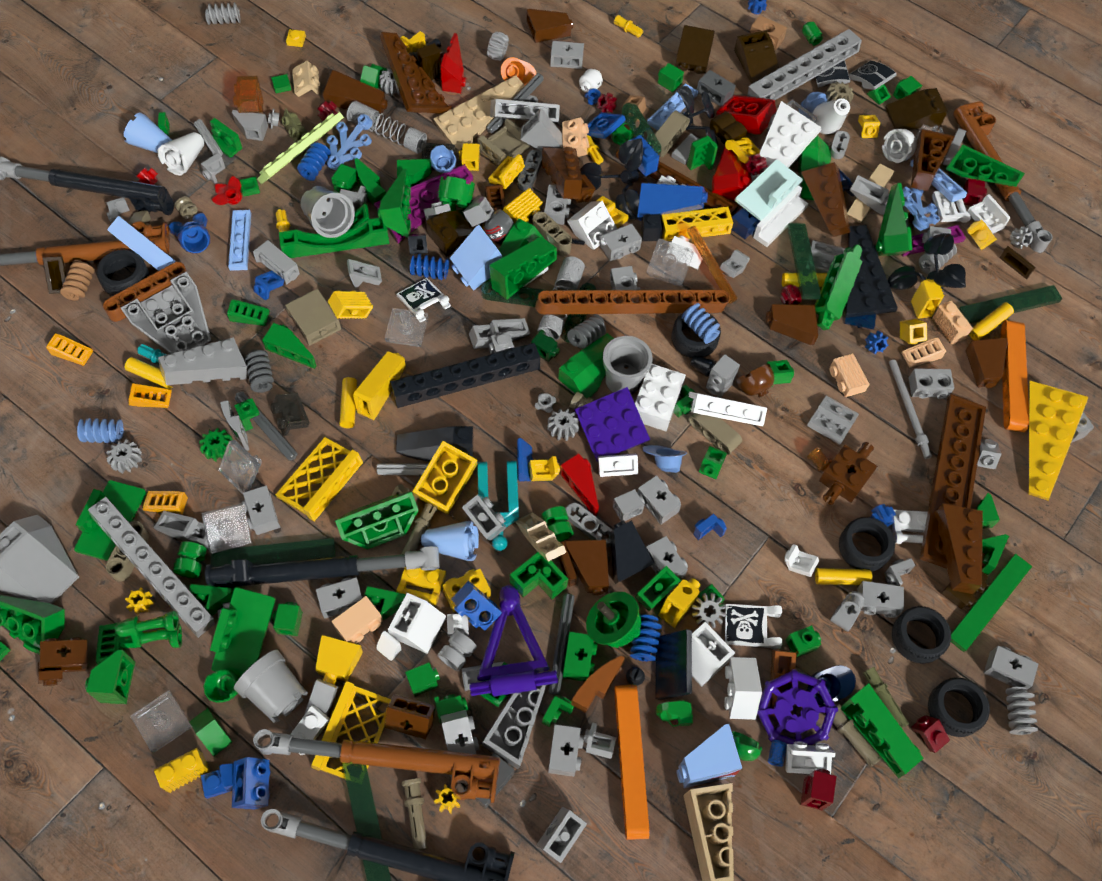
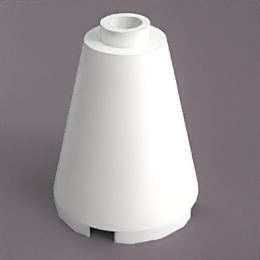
[812,99,850,135]
[158,132,204,175]

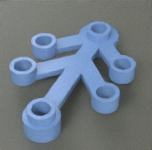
[326,114,373,170]
[903,186,940,231]

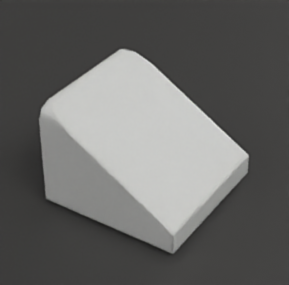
[376,631,401,661]

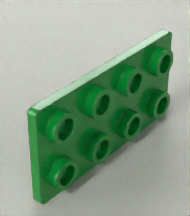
[74,480,146,561]
[210,587,276,678]

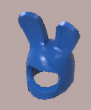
[169,213,210,254]

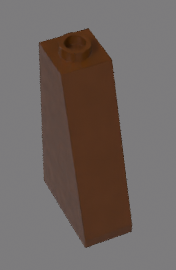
[323,70,388,116]

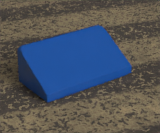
[517,438,532,482]

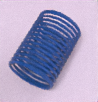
[767,740,787,767]

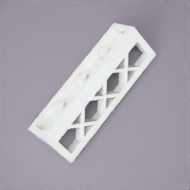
[753,186,809,247]
[689,392,767,426]

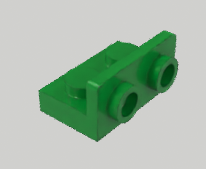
[210,118,243,158]

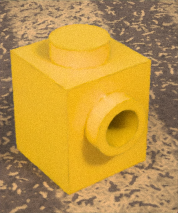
[459,143,480,171]
[900,319,927,344]

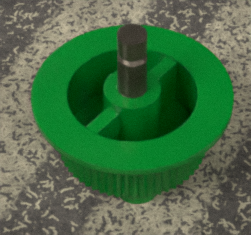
[586,592,641,648]

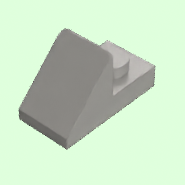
[347,259,382,289]

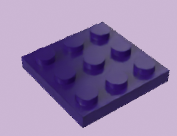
[575,387,650,463]

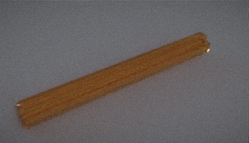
[687,226,737,304]

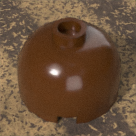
[736,364,775,398]

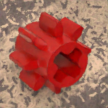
[136,168,158,185]

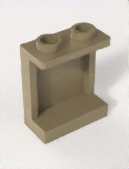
[478,118,530,166]
[285,289,341,346]

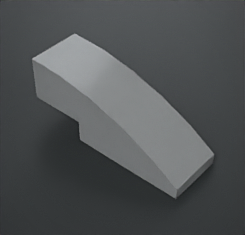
[850,175,889,216]
[469,318,530,349]
[154,511,222,551]

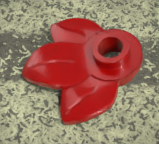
[212,176,242,205]

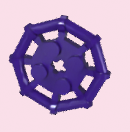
[757,669,838,746]

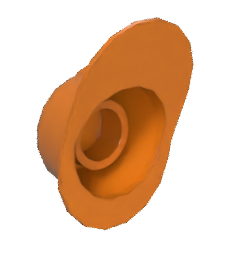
[500,57,536,85]

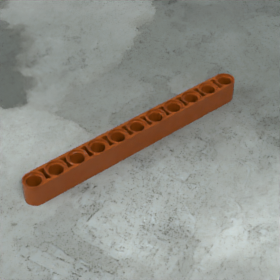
[535,290,730,315]

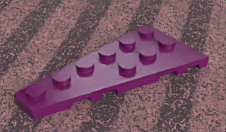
[374,164,473,244]

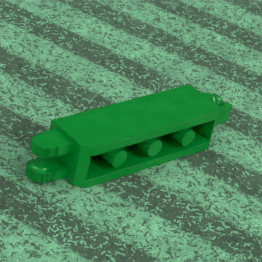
[815,244,862,330]

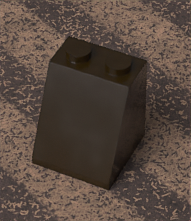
[675,25,715,74]

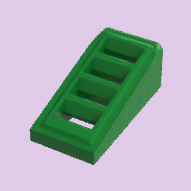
[227,300,270,326]
[96,623,122,665]

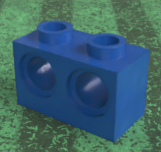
[452,581,502,631]

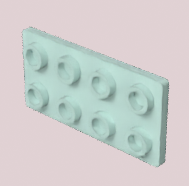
[735,160,803,221]

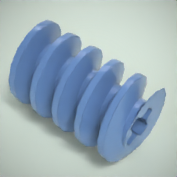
[681,303,720,344]
[77,418,124,444]

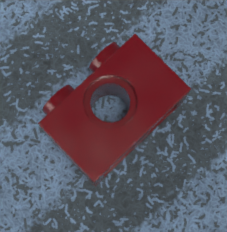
[800,769,837,811]

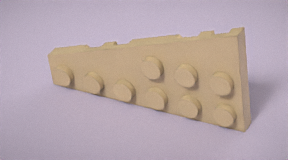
[433,75,525,155]

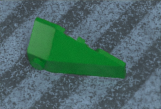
[798,135,831,200]
[946,145,1025,187]
[378,169,411,237]
[486,219,544,284]

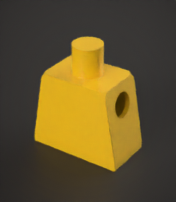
[658,578,700,628]
[316,635,363,685]

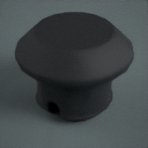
[626,667,645,686]

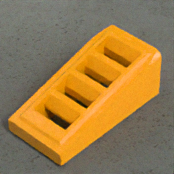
[46,333,93,366]
[129,383,172,408]
[143,491,188,515]

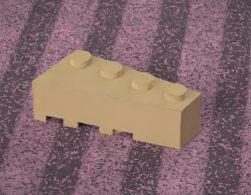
[683,783,734,881]

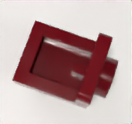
[911,715,950,753]

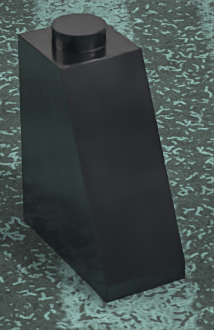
[610,520,654,584]

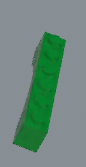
[279,218,390,258]

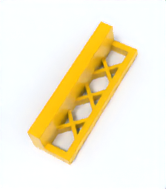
[661,207,733,242]

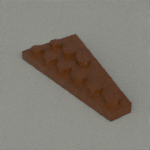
[380,32,453,114]

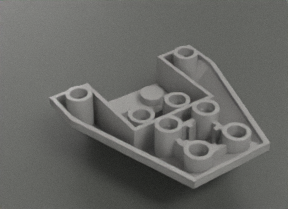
[121,271,211,354]
[0,515,79,604]

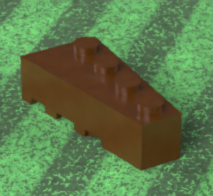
[911,129,955,191]
[541,147,582,199]
[801,162,851,237]
[934,503,983,594]

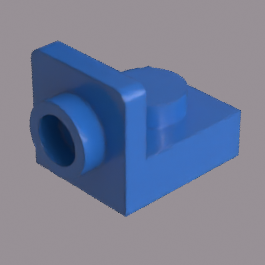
[254,271,284,300]

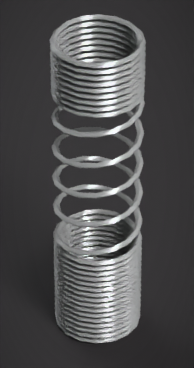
[347,101,427,153]
[537,256,585,340]

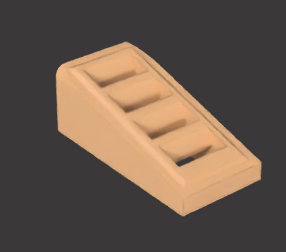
[902,337,946,368]

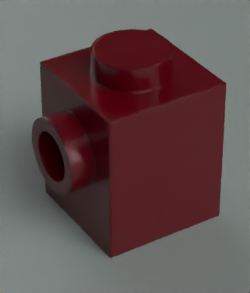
[962,178,987,206]

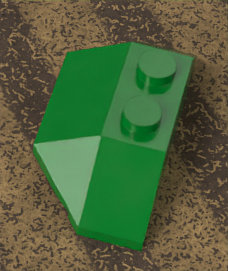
[335,492,419,550]

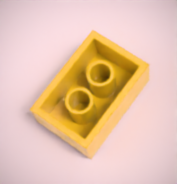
[412,441,478,515]

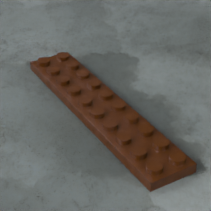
[919,394,986,569]

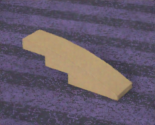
[847,164,895,224]
[516,512,566,561]

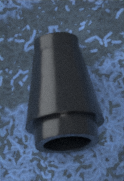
[690,356,716,377]

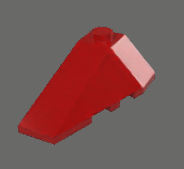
[441,33,467,94]
[712,147,752,202]

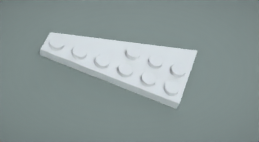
[750,101,821,182]

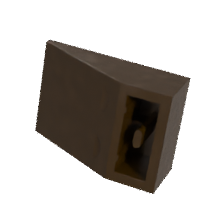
[734,30,779,84]

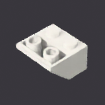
[567,201,617,250]
[388,593,446,654]
[692,622,735,687]

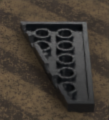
[845,225,898,318]

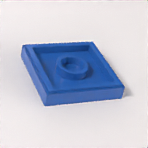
[587,112,626,139]

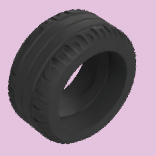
[96,250,149,296]
[671,311,721,358]
[839,517,895,571]
[892,606,951,664]
[928,677,990,737]

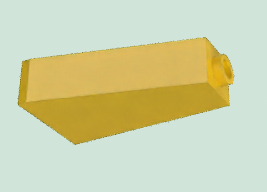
[353,351,406,420]

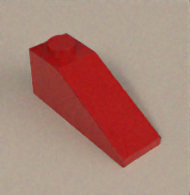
[559,453,599,516]

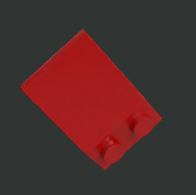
[716,95,777,135]

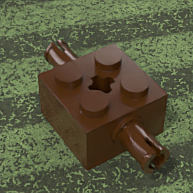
[819,442,878,505]

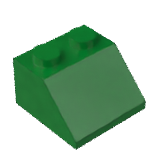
[85,650,136,704]

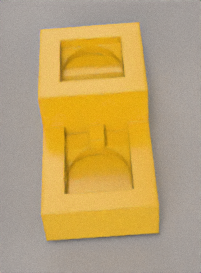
[597,196,628,229]

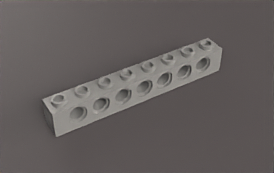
[747,29,862,100]
[88,497,215,638]

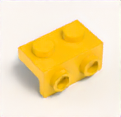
[488,154,525,189]

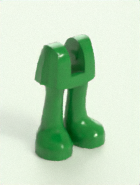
[114,611,182,648]

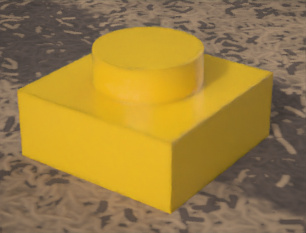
[286,29,306,47]

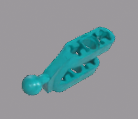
[478,461,519,551]

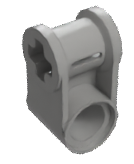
[830,591,865,632]

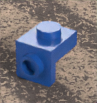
[693,514,727,540]

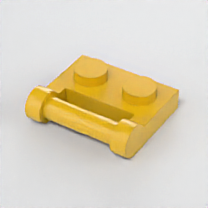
[725,137,761,163]
[396,567,446,606]

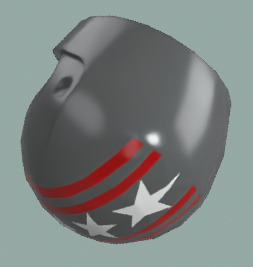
[484,209,514,242]

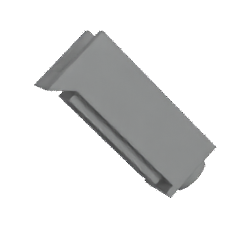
[253,240,300,285]

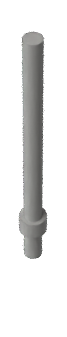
[889,360,932,459]

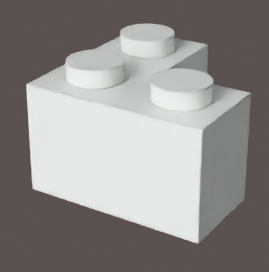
[725,657,762,720]

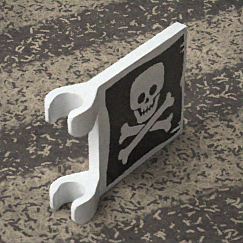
[396,278,451,322]
[725,604,782,649]

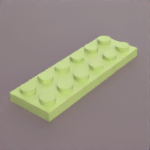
[257,112,344,184]

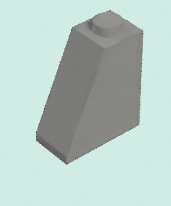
[520,108,563,151]

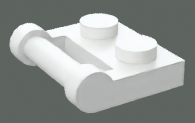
[932,191,971,223]
[892,510,928,544]

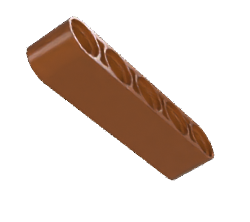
[103,262,188,322]

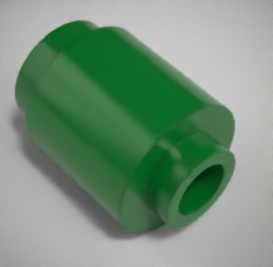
[801,22,823,46]

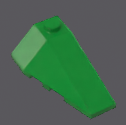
[876,183,912,256]
[558,333,614,398]
[0,595,65,654]

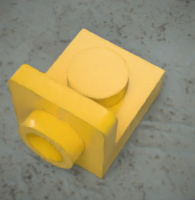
[858,115,880,138]
[967,219,997,250]

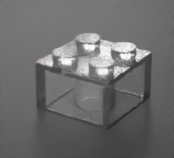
[646,238,694,287]

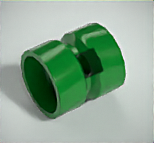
[541,506,574,542]
[172,542,207,578]

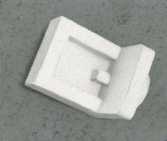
[785,544,819,577]

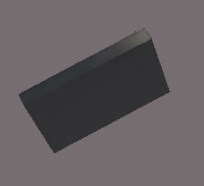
[655,629,692,700]

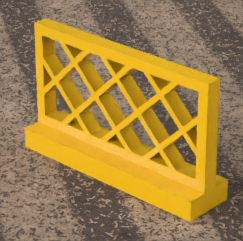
[275,437,363,522]
[311,681,391,785]

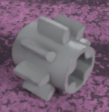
[1010,226,1033,249]

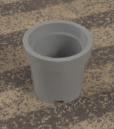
[301,186,355,238]
[603,336,652,395]
[234,650,308,724]

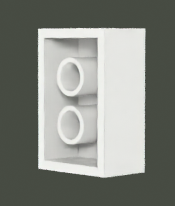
[635,364,686,431]

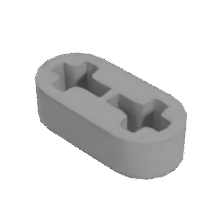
[830,131,850,159]

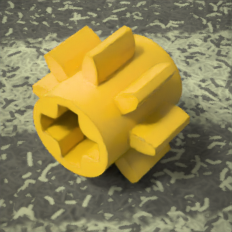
[125,587,154,615]
[434,784,460,814]

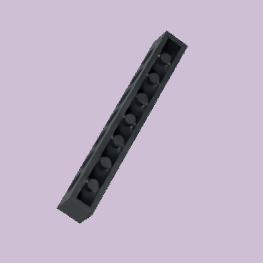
[390,343,540,408]

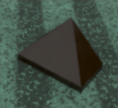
[1000,246,1036,280]
[43,256,66,294]

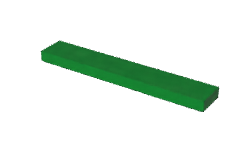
[951,554,1032,652]

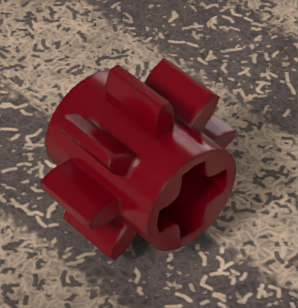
[597,92,617,113]
[317,100,337,121]
[745,153,768,176]
[780,284,803,305]

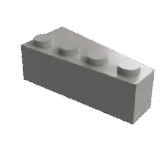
[158,337,247,385]
[481,685,546,769]

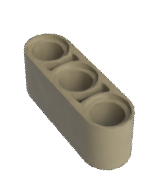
[649,110,690,157]
[533,212,572,256]
[689,413,742,455]
[106,521,149,582]

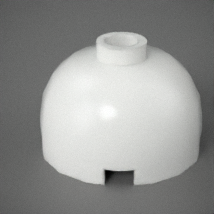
[882,129,917,163]

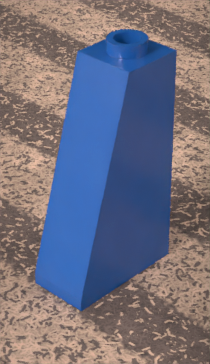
[637,183,708,221]

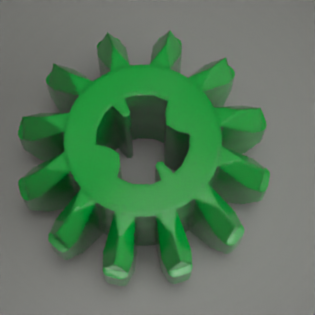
[199,428,234,462]

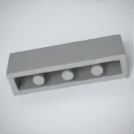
[490,99,560,123]

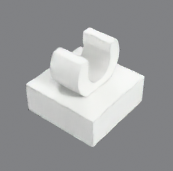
[447,614,469,637]

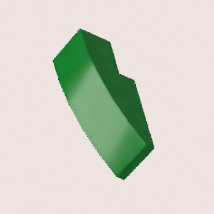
[354,158,386,206]

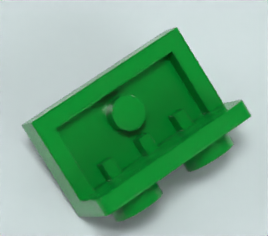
[687,136,718,170]

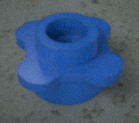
[585,89,601,105]

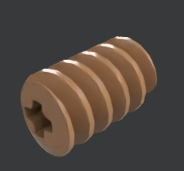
[60,260,95,301]

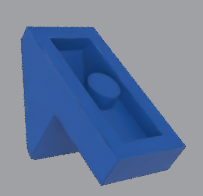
[201,763,234,799]

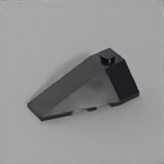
[396,426,474,462]

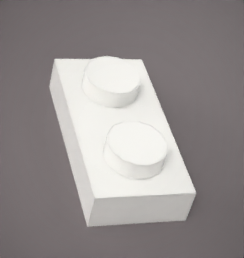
[598,454,638,477]
[291,705,330,755]

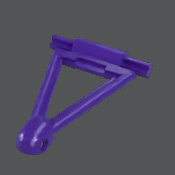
[470,585,558,697]

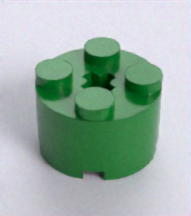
[437,176,475,209]

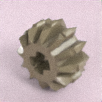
[826,81,854,104]

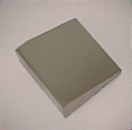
[128,211,151,225]

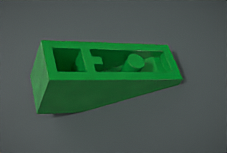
[262,323,316,369]

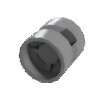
[437,631,477,671]

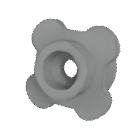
[268,109,279,129]
[535,393,556,413]

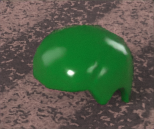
[203,669,239,703]
[732,731,762,761]

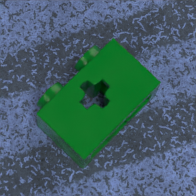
[563,632,597,682]

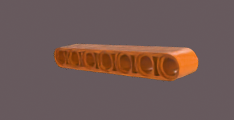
[1001,320,1029,432]
[614,685,649,840]

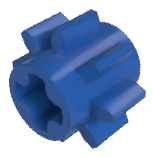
[748,0,767,14]
[865,331,888,354]
[871,504,896,527]

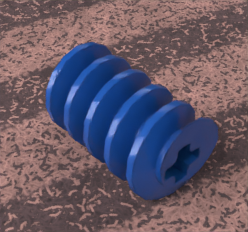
[297,143,331,181]
[410,254,449,281]
[630,614,662,662]

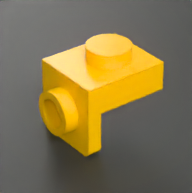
[400,31,426,53]
[528,456,560,481]

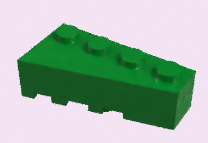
[489,237,557,299]
[841,683,924,779]

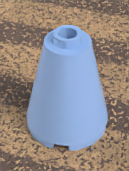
[124,113,172,153]
[421,521,479,561]

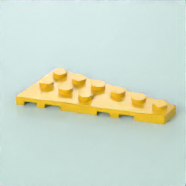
[1029,381,1088,501]

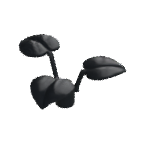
[676,86,719,154]
[580,138,643,220]
[888,233,966,290]

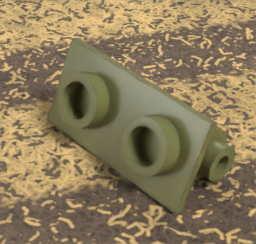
[282,109,308,142]

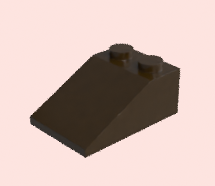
[886,88,948,130]
[426,209,485,257]

